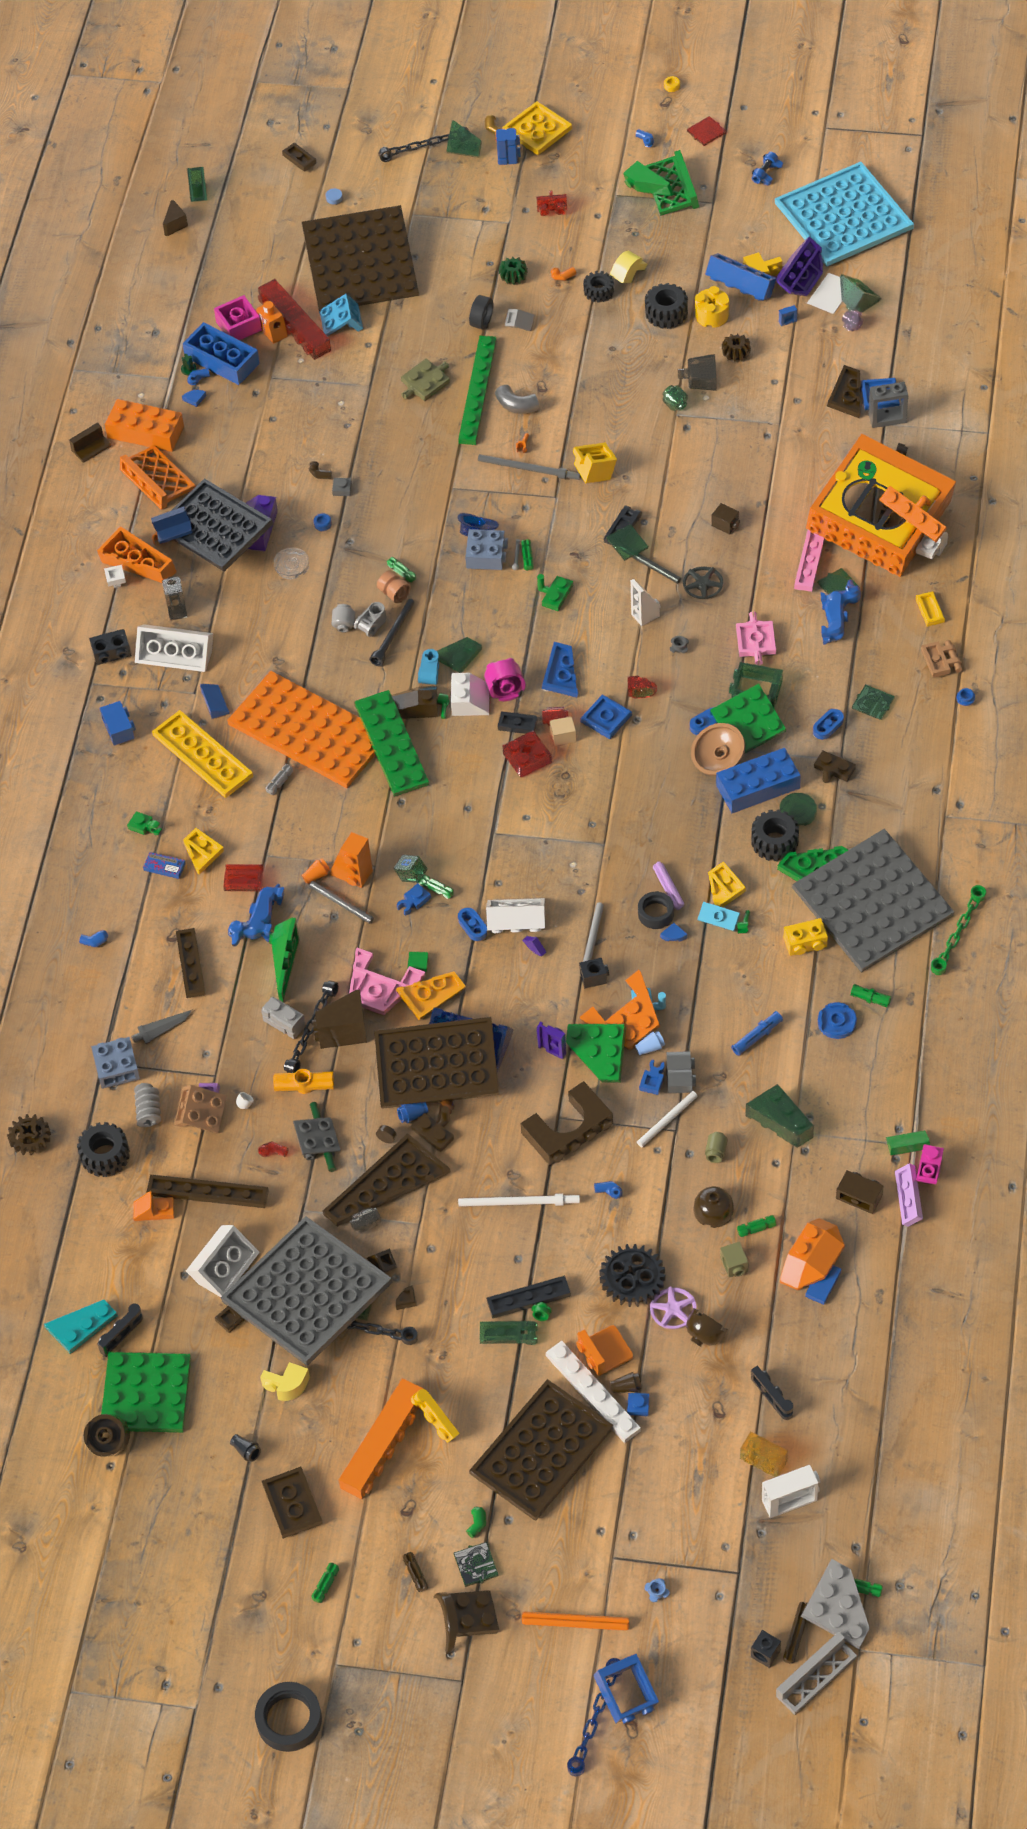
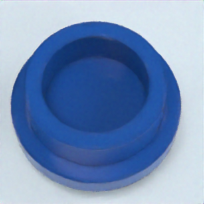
[956,688,975,706]

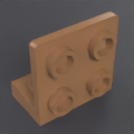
[174,1085,227,1133]

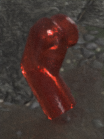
[258,1141,289,1157]

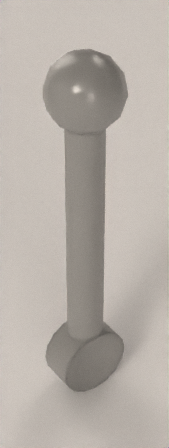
[512,539,520,570]

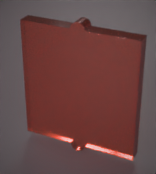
[687,116,726,146]

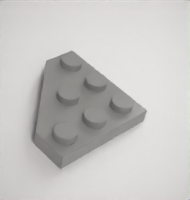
[801,1559,870,1649]

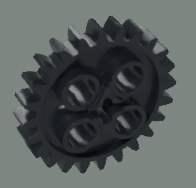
[599,1244,666,1307]

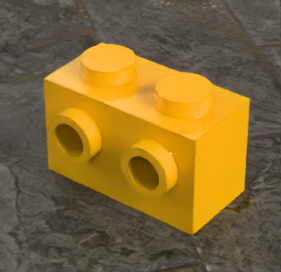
[783,918,828,956]

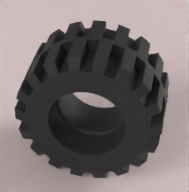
[645,283,688,329]
[751,809,799,861]
[77,1122,130,1177]

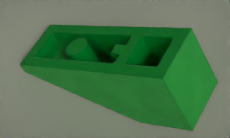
[623,161,674,196]

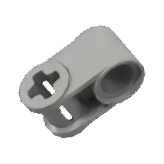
[354,602,386,637]

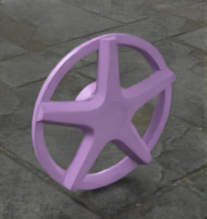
[650,1287,696,1329]

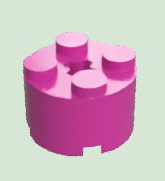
[484,658,526,702]

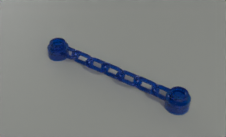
[567,1658,623,1777]

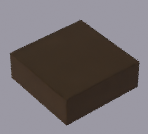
[215,1306,244,1333]

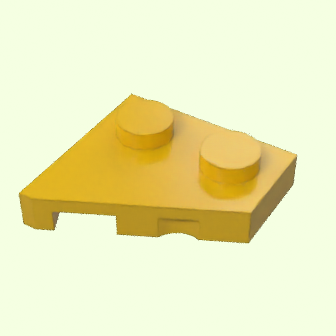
[183,828,224,875]
[708,861,747,907]

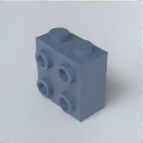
[465,529,508,570]
[91,1037,140,1089]

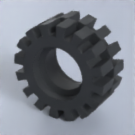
[583,271,614,303]

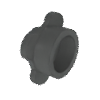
[670,636,689,653]

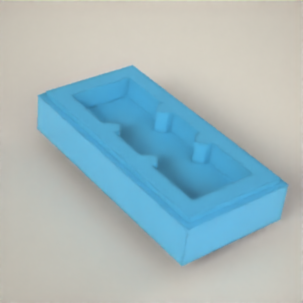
[697,902,740,932]

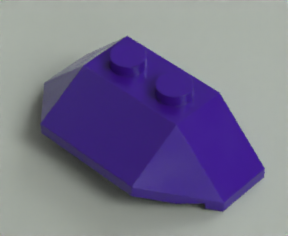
[776,236,823,296]

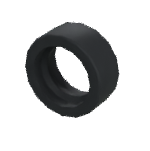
[469,295,494,330]
[638,891,674,929]

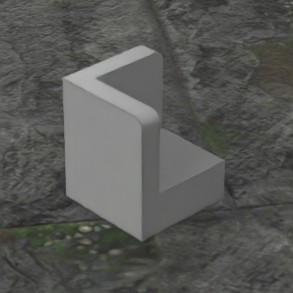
[505,309,534,331]

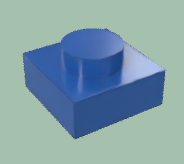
[779,305,797,327]
[627,1393,649,1416]

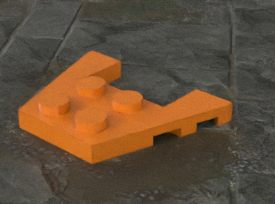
[580,970,660,1050]

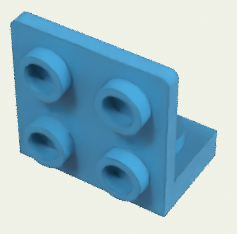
[319,294,363,336]

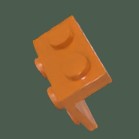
[576,1325,633,1377]

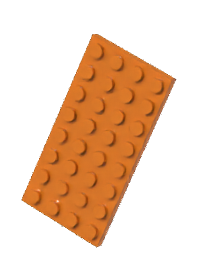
[227,671,376,788]

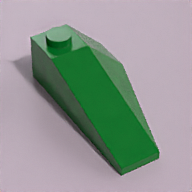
[269,917,300,1003]

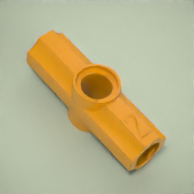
[273,1069,334,1094]

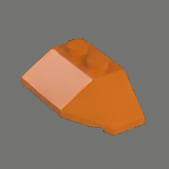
[780,1218,845,1290]

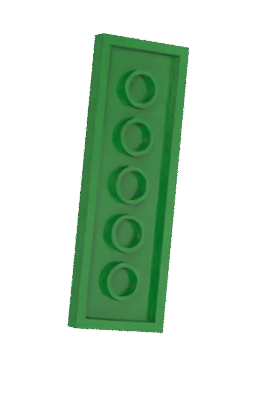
[354,690,429,797]

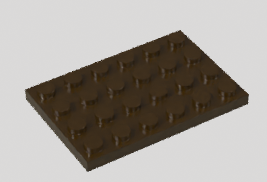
[374,1017,499,1109]
[469,1379,613,1521]

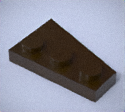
[827,365,860,418]

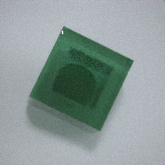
[393,855,428,883]

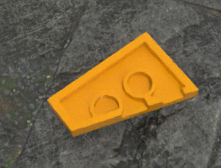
[396,971,466,1020]

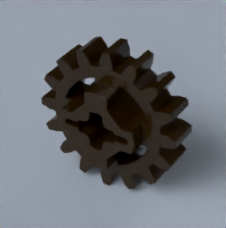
[7,1114,51,1156]

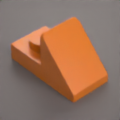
[134,1191,174,1221]

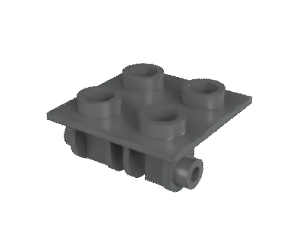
[293,1117,341,1160]

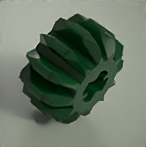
[499,257,528,285]

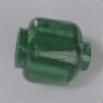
[662,385,688,411]

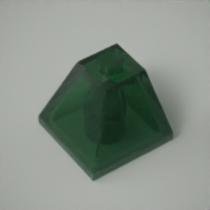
[840,274,882,313]

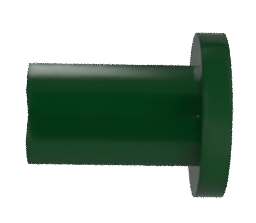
[181,354,196,376]

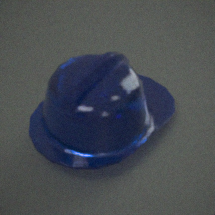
[457,513,499,537]

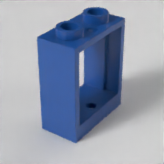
[593,1654,659,1724]

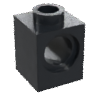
[579,957,609,989]
[751,1630,781,1668]

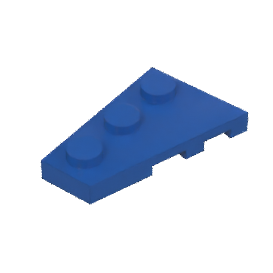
[541,642,578,698]

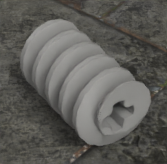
[134,1083,162,1127]

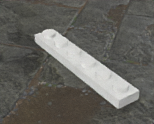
[546,1341,641,1443]

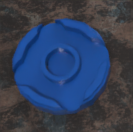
[817,1002,857,1039]

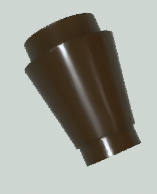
[611,1372,642,1393]

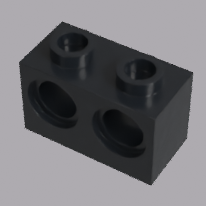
[89,629,132,665]

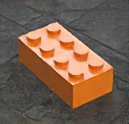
[105,399,184,452]

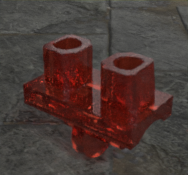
[536,190,567,216]

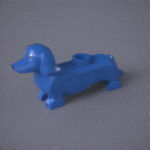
[821,580,861,645]
[228,884,284,947]

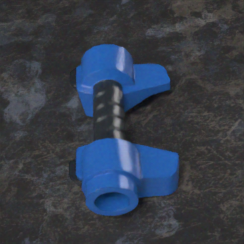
[752,152,783,185]

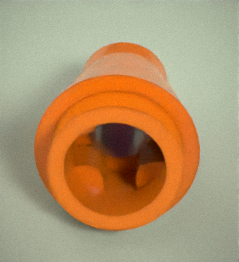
[301,858,331,884]

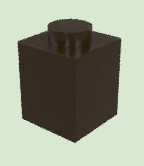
[711,503,740,535]

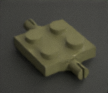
[401,358,450,401]

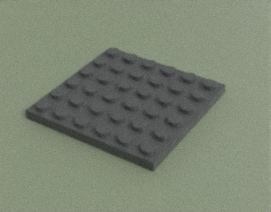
[792,828,954,972]
[221,1216,393,1366]

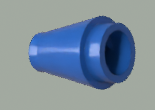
[397,1103,428,1123]

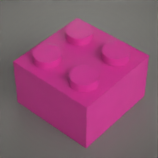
[214,295,262,340]

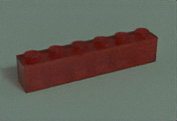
[258,279,331,360]

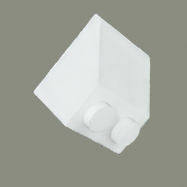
[451,673,489,716]

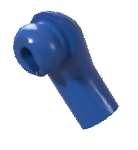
[636,129,654,147]
[79,930,108,947]
[594,1181,622,1199]

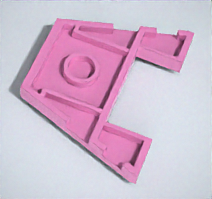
[349,948,425,1015]

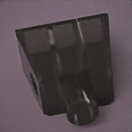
[677,354,717,391]
[162,577,188,621]

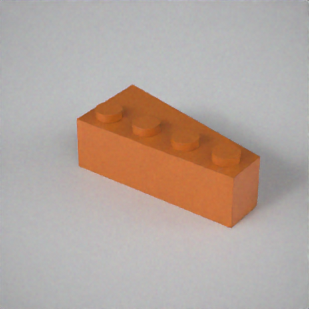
[97,526,177,584]

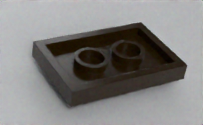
[262,1466,323,1539]

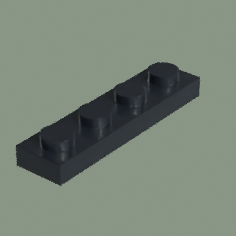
[486,1275,571,1319]

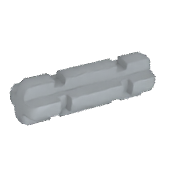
[265,764,293,795]

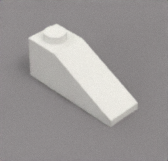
[630,579,660,626]

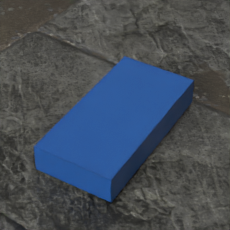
[805,1265,842,1305]

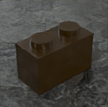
[836,1170,884,1214]

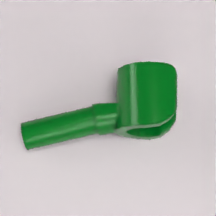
[437,693,450,719]
[737,910,750,934]

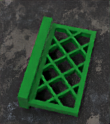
[645,150,699,216]

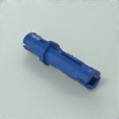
[731,1011,783,1056]

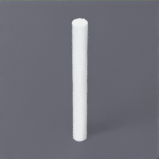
[637,1091,698,1147]

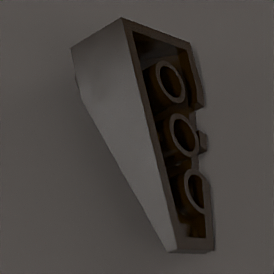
[392,686,438,719]

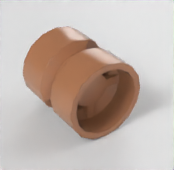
[377,570,411,603]

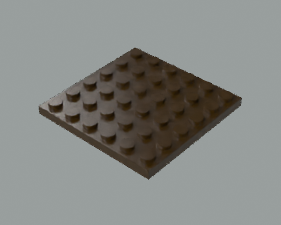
[302,205,419,313]

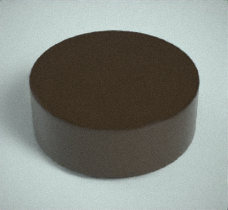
[376,1125,397,1144]

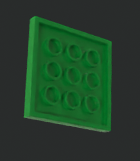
[101,1352,191,1433]

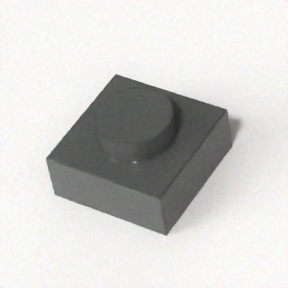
[332,478,352,496]

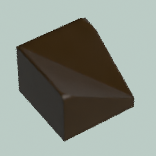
[367,1248,397,1272]

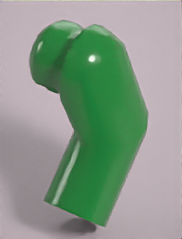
[466,1506,486,1538]

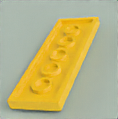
[152,710,254,798]

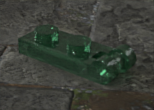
[480,1321,538,1345]

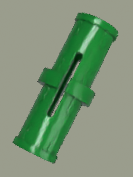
[850,984,892,1008]

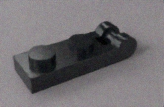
[604,505,642,548]
[97,1303,143,1357]
[751,1365,793,1420]

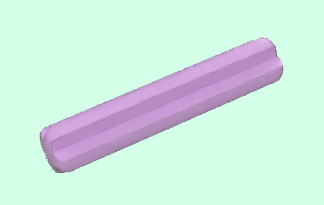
[653,862,684,910]

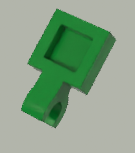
[127,811,162,835]

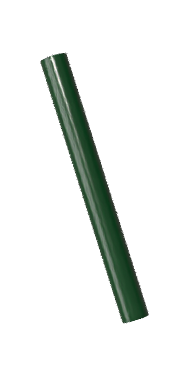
[310,1102,336,1172]

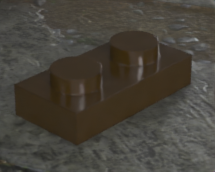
[282,142,317,172]

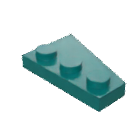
[44,1299,118,1354]

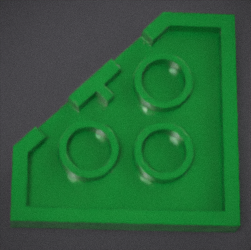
[777,846,848,881]
[566,1024,626,1083]

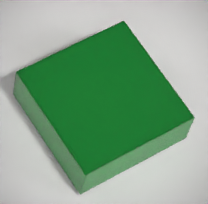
[407,952,429,972]

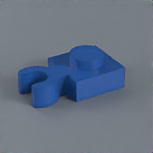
[397,883,431,916]
[639,1060,665,1095]

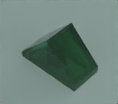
[187,167,207,202]

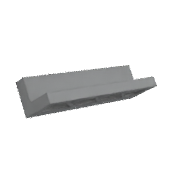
[776,1632,857,1715]

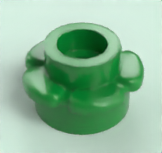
[532,1302,552,1321]

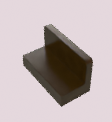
[69,422,111,463]

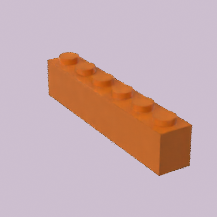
[339,1378,424,1499]

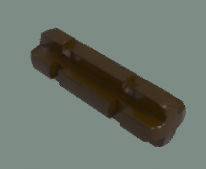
[403,1552,428,1592]

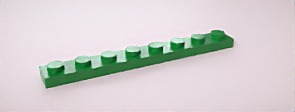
[458,335,497,445]

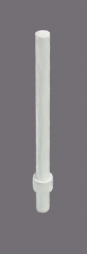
[458,1193,580,1206]

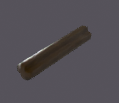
[783,1602,808,1664]

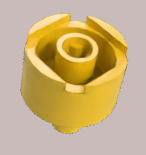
[695,286,729,328]

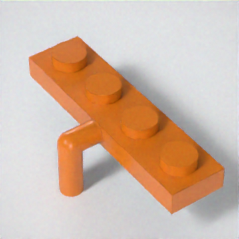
[879,486,947,542]

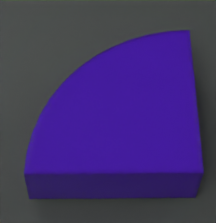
[523,936,546,957]

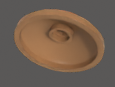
[691,723,745,776]

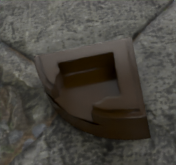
[396,1285,417,1310]

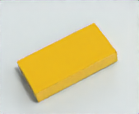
[916,591,945,627]

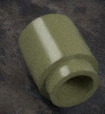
[705,1132,728,1163]

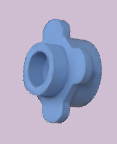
[645,1578,669,1602]

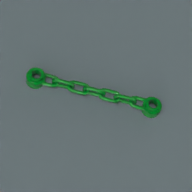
[931,885,986,975]

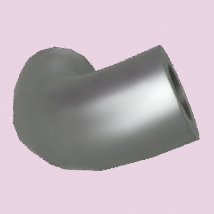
[495,385,539,414]

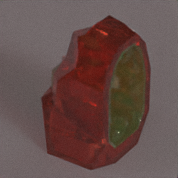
[627,675,657,699]

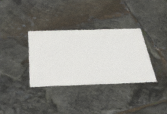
[807,273,855,314]

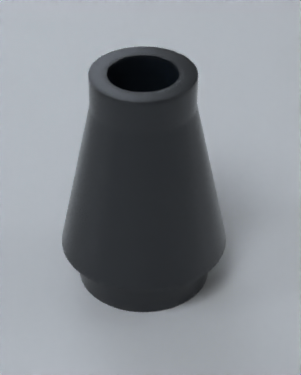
[230,1434,261,1462]

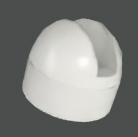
[236,1092,254,1109]

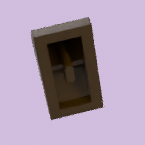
[163,200,188,236]

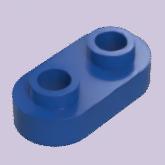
[690,707,717,735]
[813,709,844,740]
[458,908,487,941]

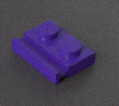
[537,1021,567,1059]

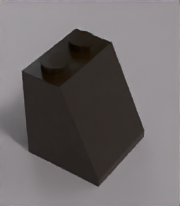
[312,989,367,1049]

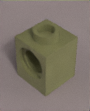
[720,1241,748,1278]

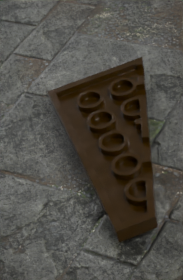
[322,1133,451,1227]

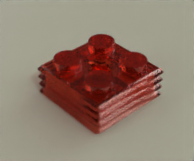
[502,731,552,777]

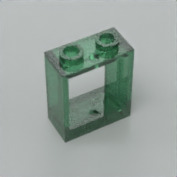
[729,662,783,709]

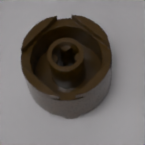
[83,1414,130,1457]

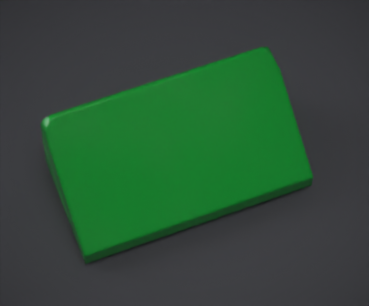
[886,1130,930,1156]

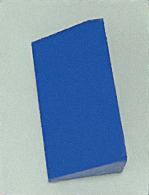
[200,684,229,719]

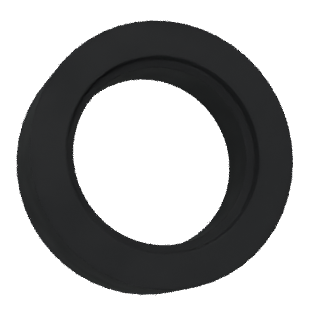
[255,1682,322,1752]

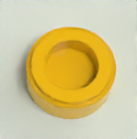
[664,76,680,92]

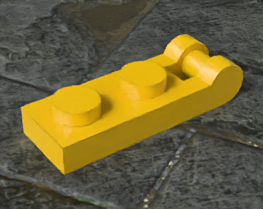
[411,1389,460,1443]

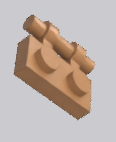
[921,640,963,678]

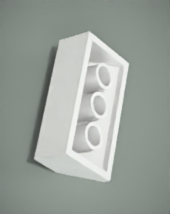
[135,624,213,672]

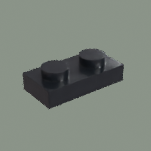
[497,711,538,735]

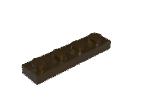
[176,928,206,998]

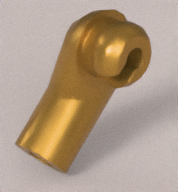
[485,115,501,135]

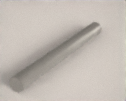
[583,902,604,962]

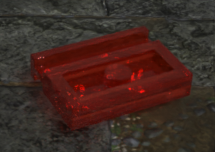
[223,864,264,892]

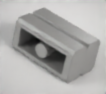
[261,997,306,1039]

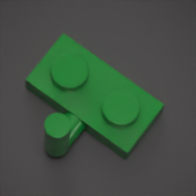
[537,574,573,611]

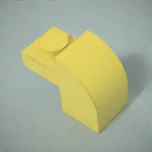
[610,250,647,283]
[260,1362,310,1401]

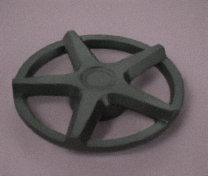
[683,566,723,599]

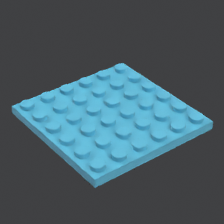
[775,162,914,267]

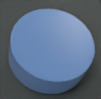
[326,188,343,205]

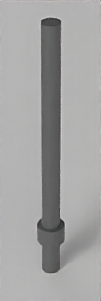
[478,454,581,480]

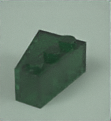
[745,1084,814,1148]

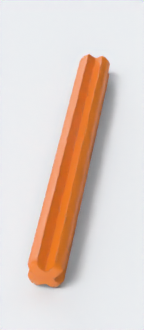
[522,1611,629,1631]

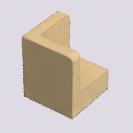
[550,717,576,746]

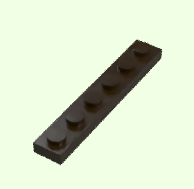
[146,1174,269,1208]

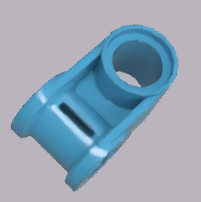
[418,649,439,685]

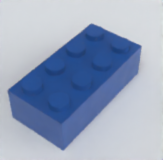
[182,322,260,385]
[716,748,801,813]

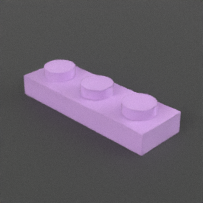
[895,1163,923,1227]

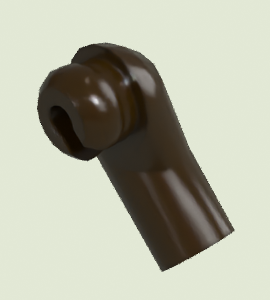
[309,461,332,479]

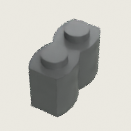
[666,1051,696,1093]

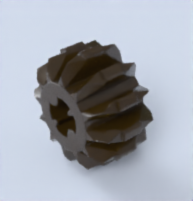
[722,333,751,362]

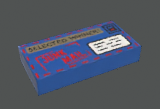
[143,852,186,879]

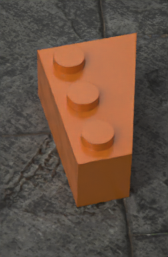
[329,832,373,888]

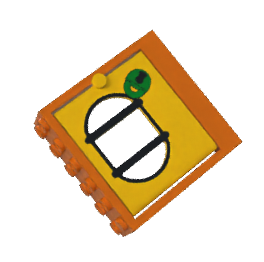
[806,434,956,577]

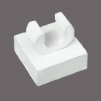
[104,565,126,588]

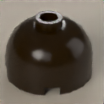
[693,1186,734,1228]
[686,1308,728,1347]

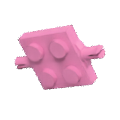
[736,611,776,665]

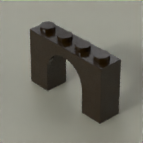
[520,1081,613,1166]

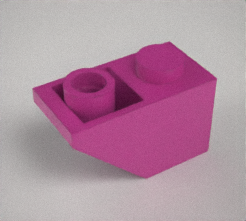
[916,1144,944,1184]

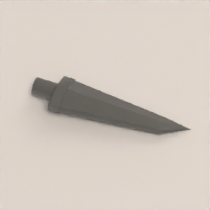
[131,1009,193,1044]

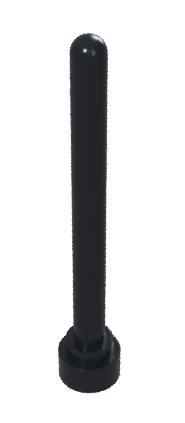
[369,599,414,666]

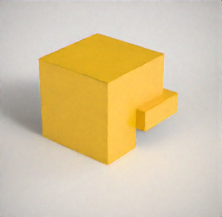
[573,442,617,484]

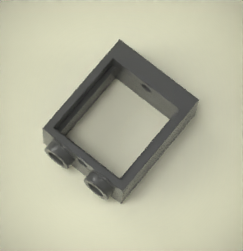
[868,382,908,428]

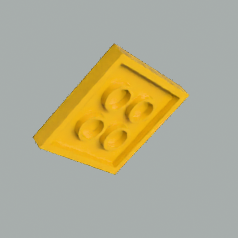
[503,101,572,155]

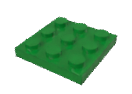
[710,684,786,754]

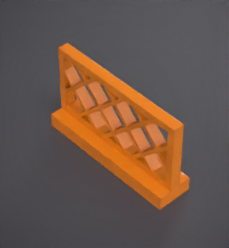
[120,445,196,510]

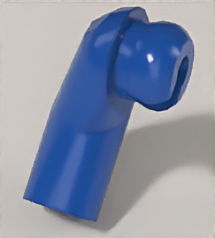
[187,368,210,385]

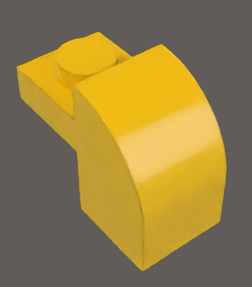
[743,252,783,276]

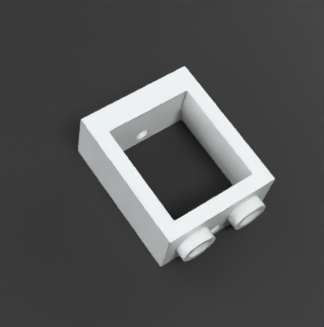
[762,1465,820,1518]

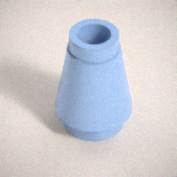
[635,1031,665,1056]

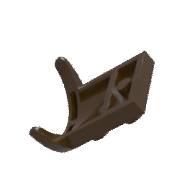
[433,1590,499,1654]

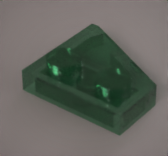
[446,120,482,158]
[437,637,482,673]

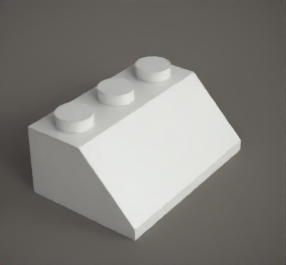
[486,898,545,933]
[186,1225,260,1297]

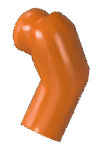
[551,267,577,281]

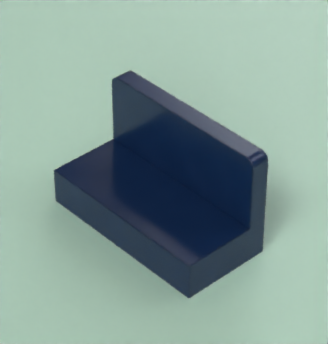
[151,507,193,544]

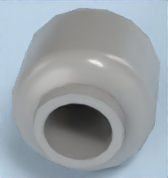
[331,604,355,632]

